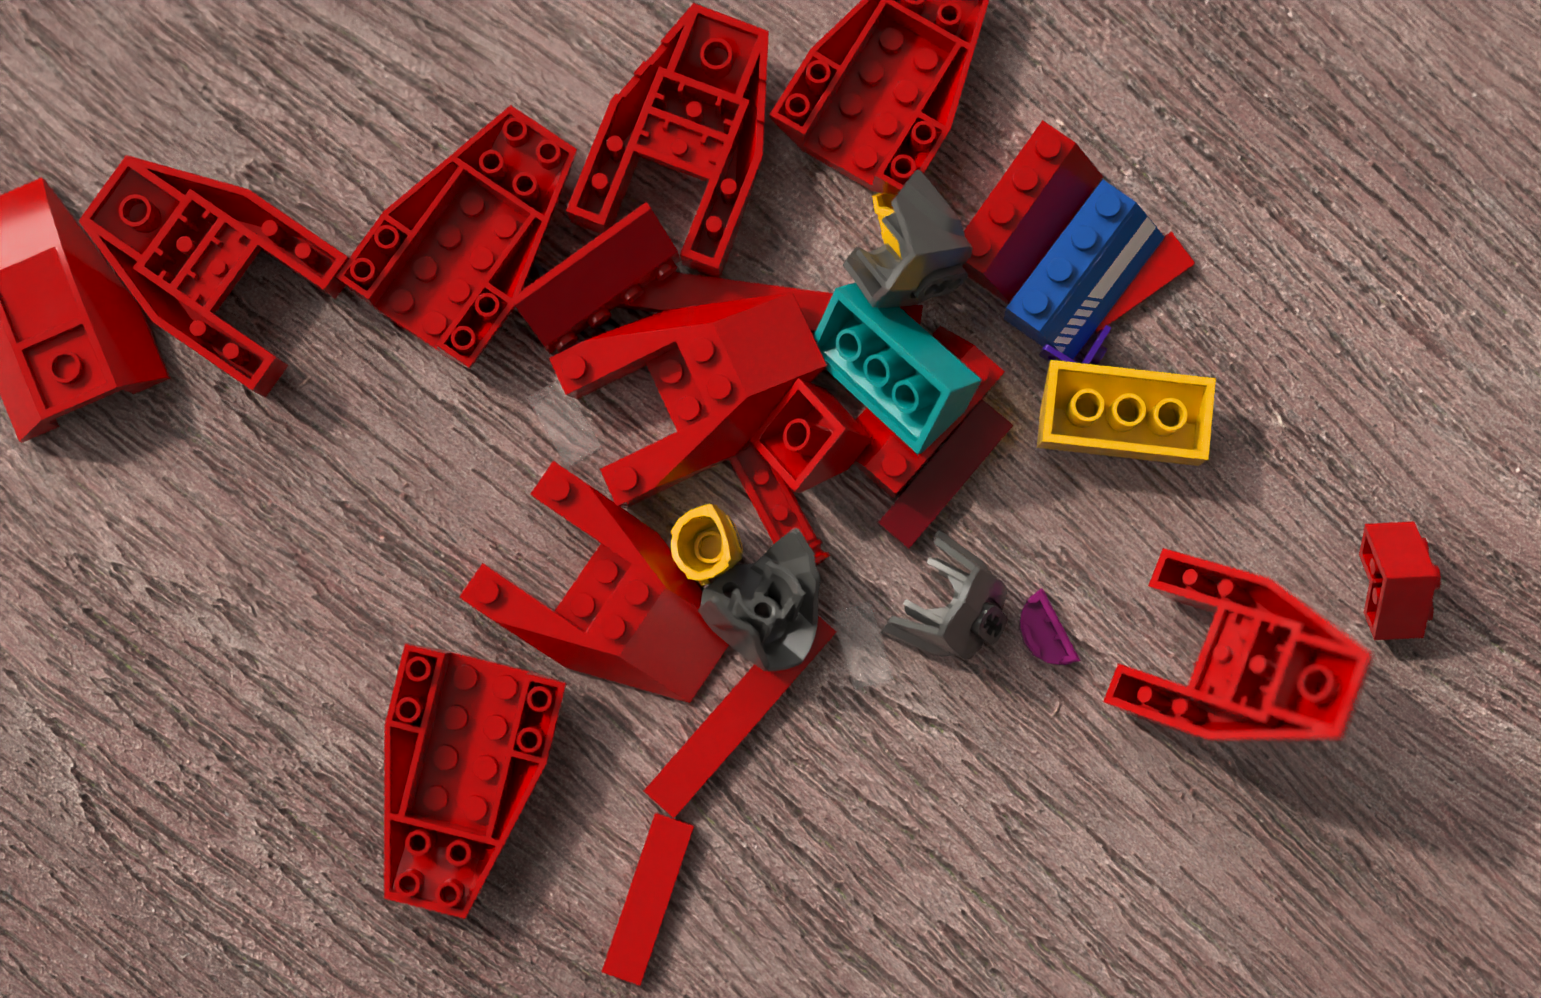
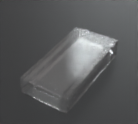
[527,380,603,469]
[831,601,894,691]

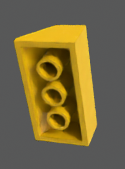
[1036,360,1216,466]

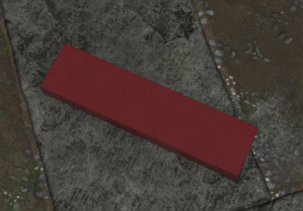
[877,399,1013,550]

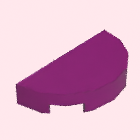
[1019,588,1080,665]

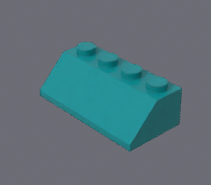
[814,282,981,454]

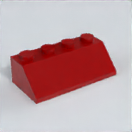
[962,120,1104,304]
[511,202,680,354]
[853,326,1005,499]

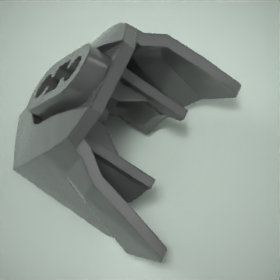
[843,170,973,308]
[698,528,821,671]
[880,530,1007,660]

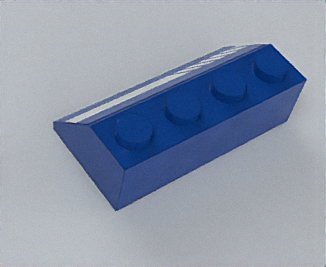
[1004,180,1165,360]

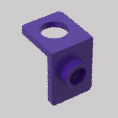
[1039,325,1111,365]

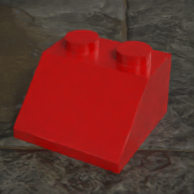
[749,378,873,494]

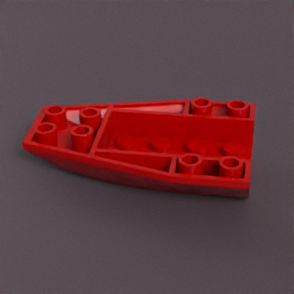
[769,0,989,196]
[335,105,578,369]
[0,177,171,443]
[384,643,567,919]

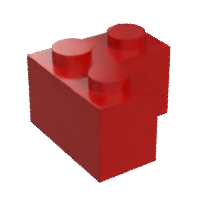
[1359,521,1441,640]

